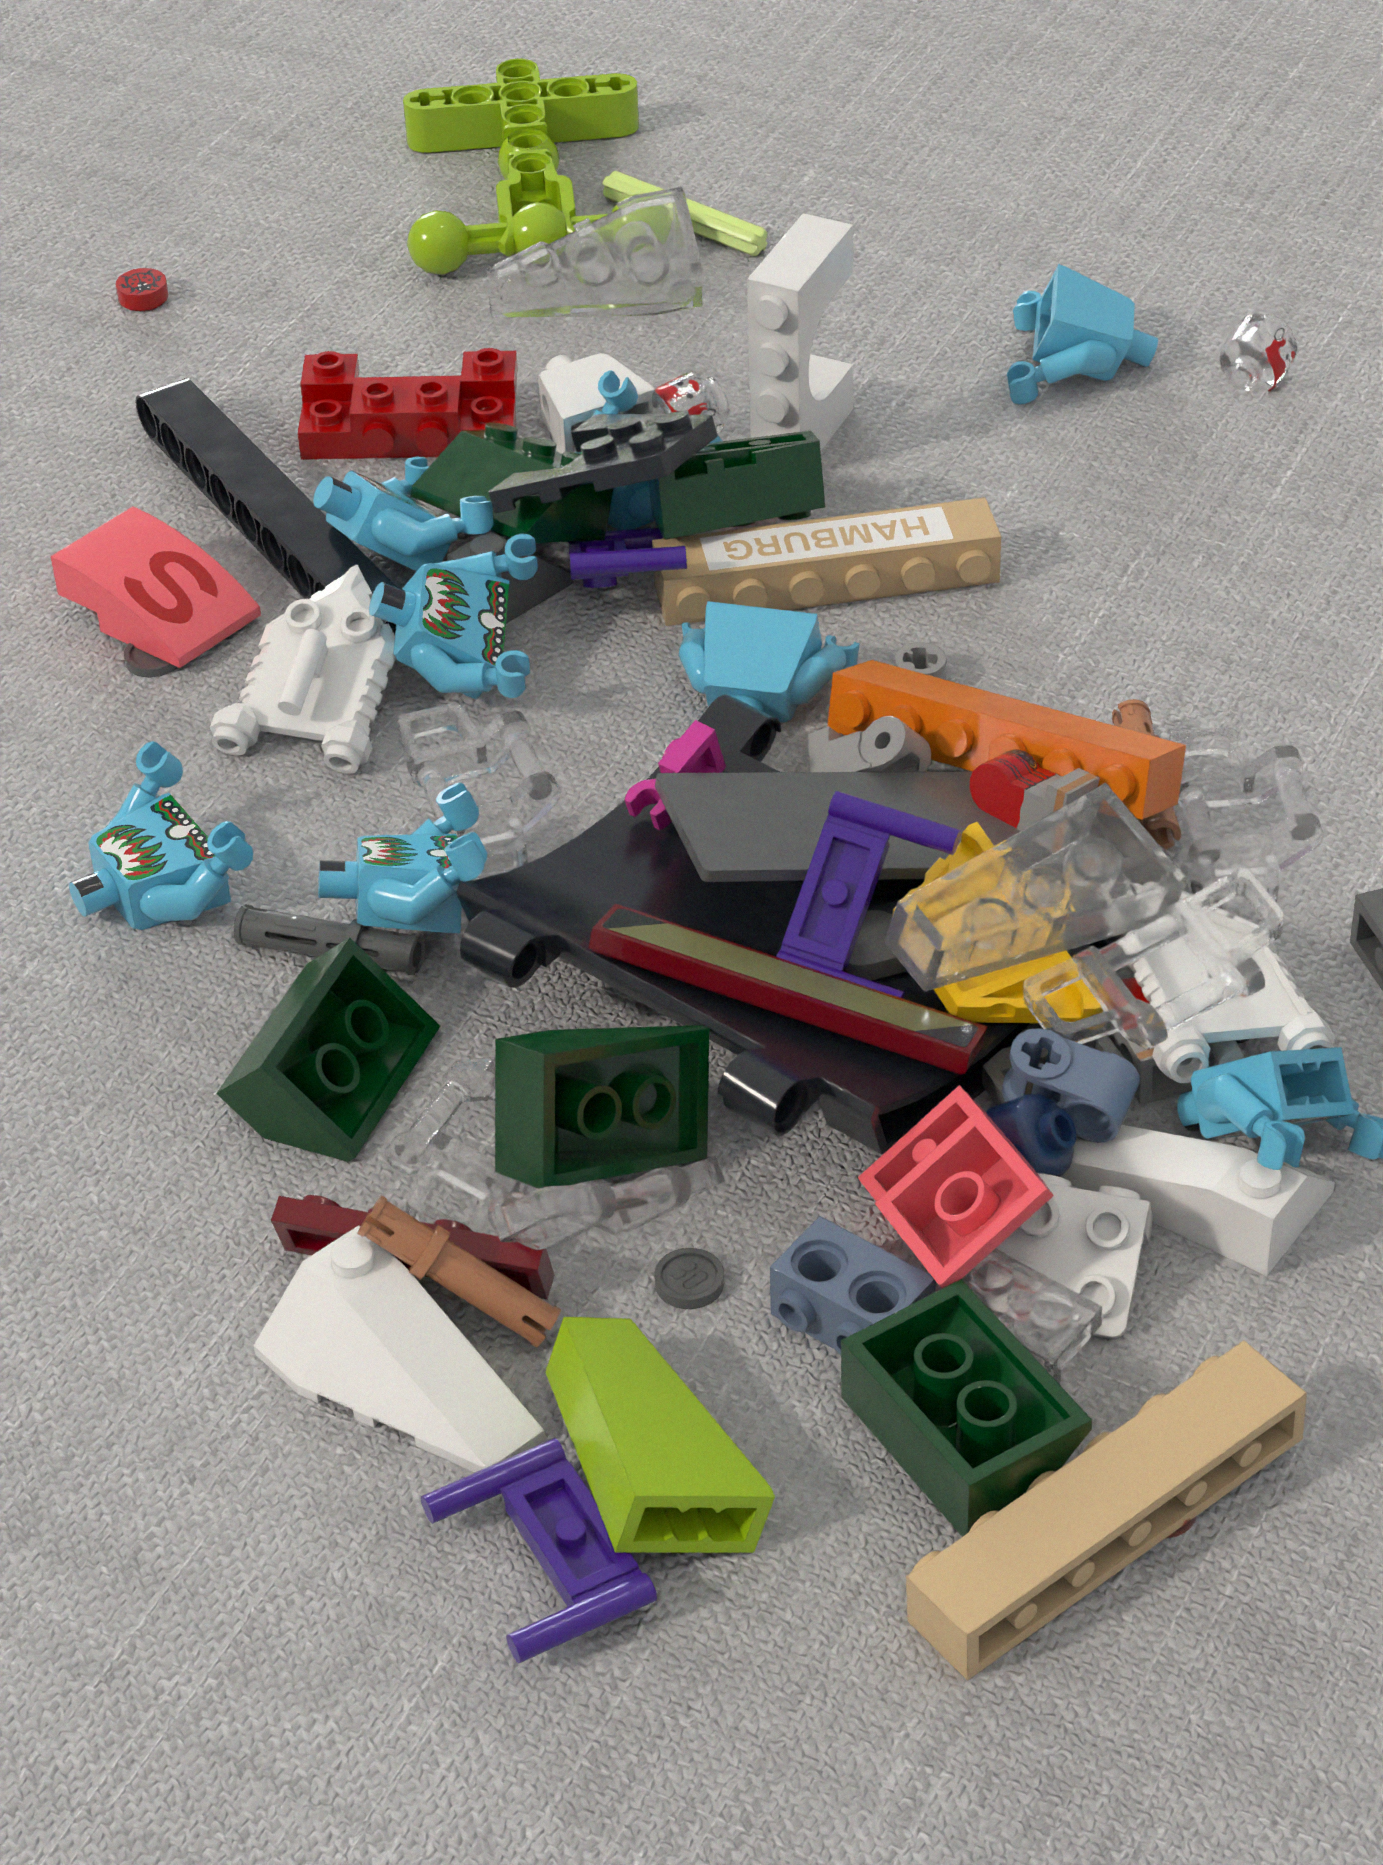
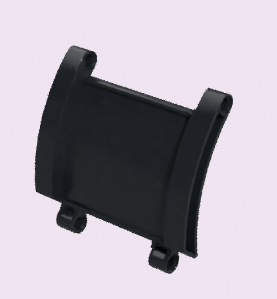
[457,694,1136,1155]

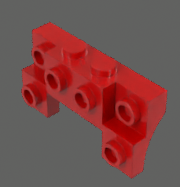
[298,348,518,460]

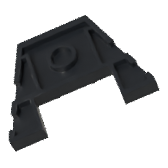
[489,411,718,513]

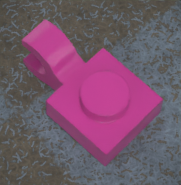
[625,720,726,830]

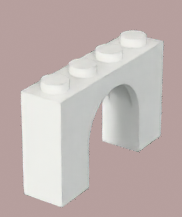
[747,213,853,451]

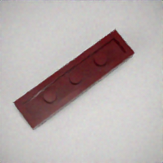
[271,1195,555,1300]

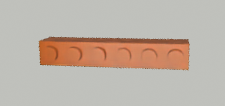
[827,660,1186,820]

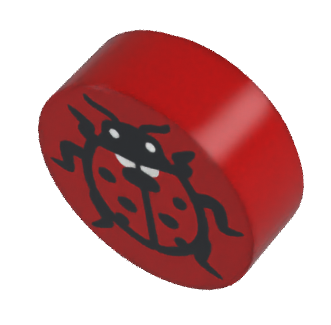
[116,268,169,311]

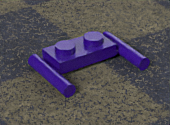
[568,528,687,588]
[776,791,961,999]
[421,1438,657,1663]

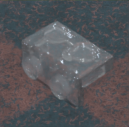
[940,1248,1103,1385]

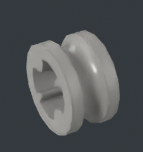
[894,642,947,680]

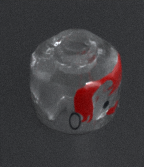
[1218,314,1298,392]
[646,371,730,434]

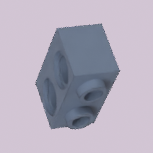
[770,1216,936,1355]

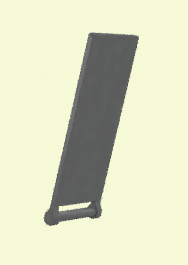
[655,772,1175,882]

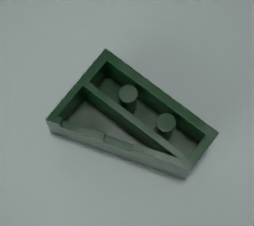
[648,430,825,540]

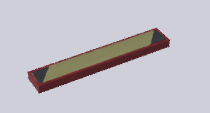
[588,903,987,1075]

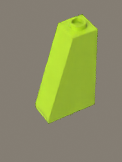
[545,1317,775,1553]

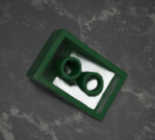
[495,1025,710,1190]

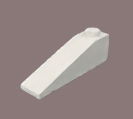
[1061,1125,1335,1276]
[254,1225,545,1472]

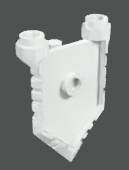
[210,565,396,774]
[1119,880,1335,1083]

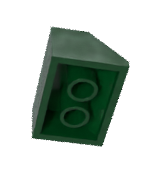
[410,423,614,543]
[216,937,441,1162]
[841,1279,1092,1537]

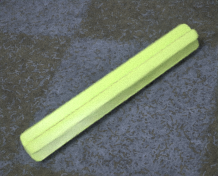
[602,171,768,256]

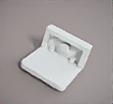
[986,1173,1153,1339]

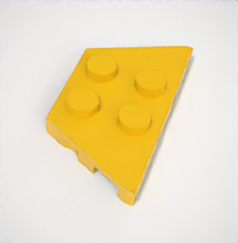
[891,822,1104,1024]

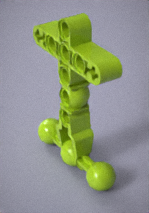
[403,58,672,275]

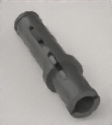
[234,904,425,975]

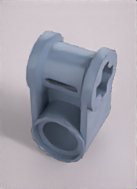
[1002,1028,1140,1143]

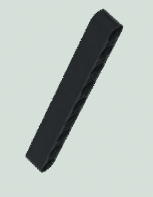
[135,378,397,635]

